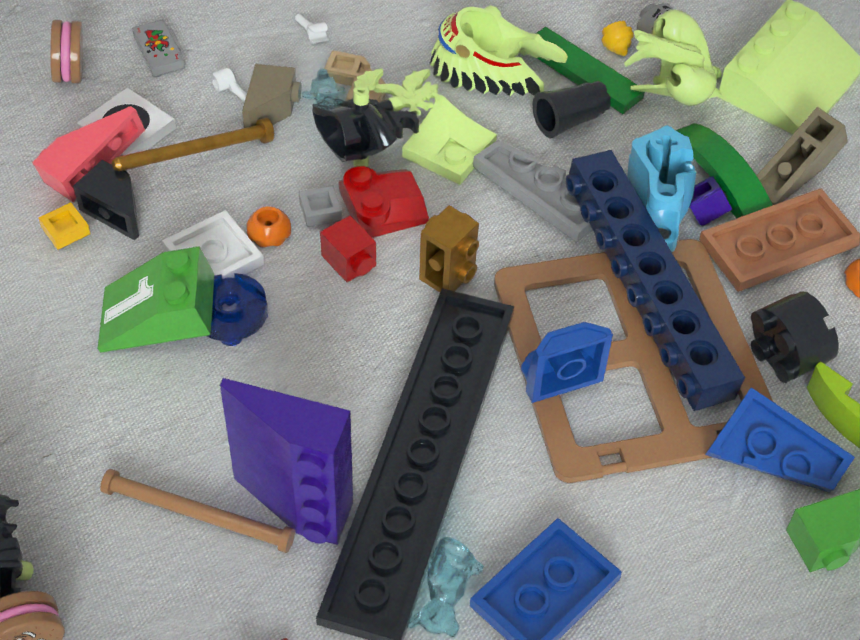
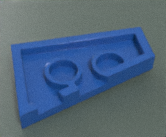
[705,387,855,493]

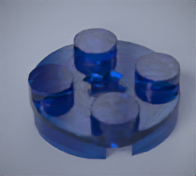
[207,273,268,346]

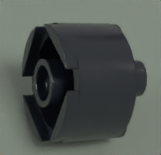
[750,291,839,383]

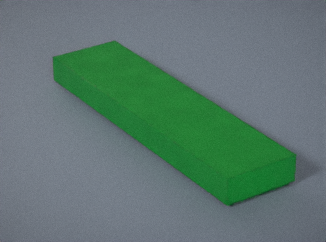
[535,26,645,114]

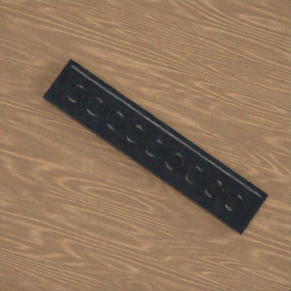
[316,288,515,640]

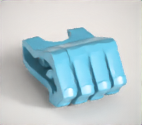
[627,125,696,252]

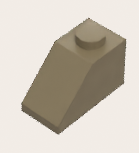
[242,64,302,128]

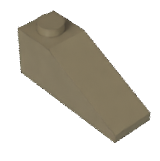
[757,107,848,205]

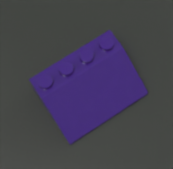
[220,378,353,545]

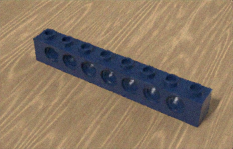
[566,150,745,411]

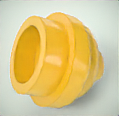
[601,21,634,56]

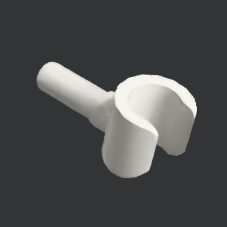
[295,14,329,44]
[212,68,247,102]

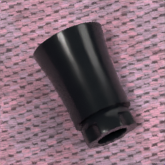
[532,81,611,138]

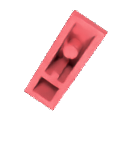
[32,106,145,202]

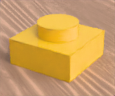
[38,202,90,250]

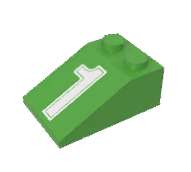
[97,246,215,353]

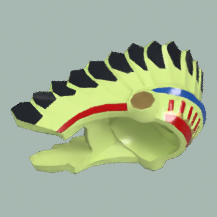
[430,5,568,96]

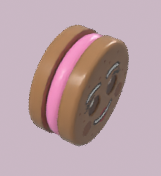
[50,20,83,84]
[0,591,65,640]

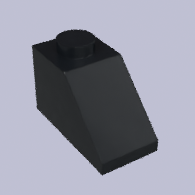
[73,160,139,241]

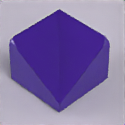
[689,176,733,226]

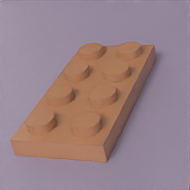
[699,188,860,292]

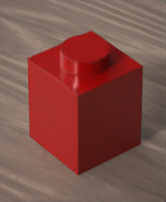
[320,215,376,282]

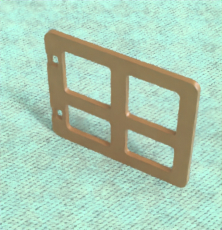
[494,239,773,483]

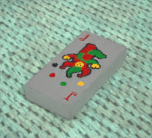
[132,19,185,77]

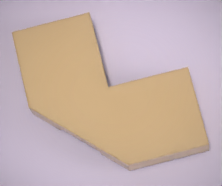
[323,50,386,102]

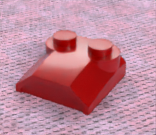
[339,166,429,238]

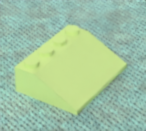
[717,0,860,134]

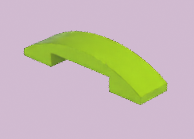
[807,361,860,448]

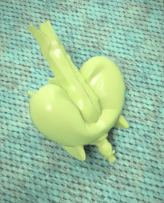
[624,10,722,106]

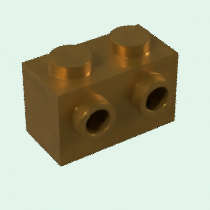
[419,205,479,292]

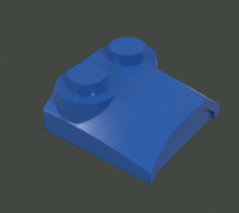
[521,322,613,403]

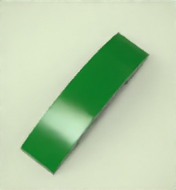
[676,123,773,218]

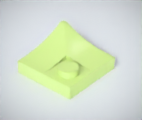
[402,95,497,185]

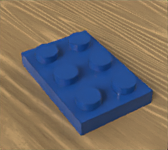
[470,518,622,640]

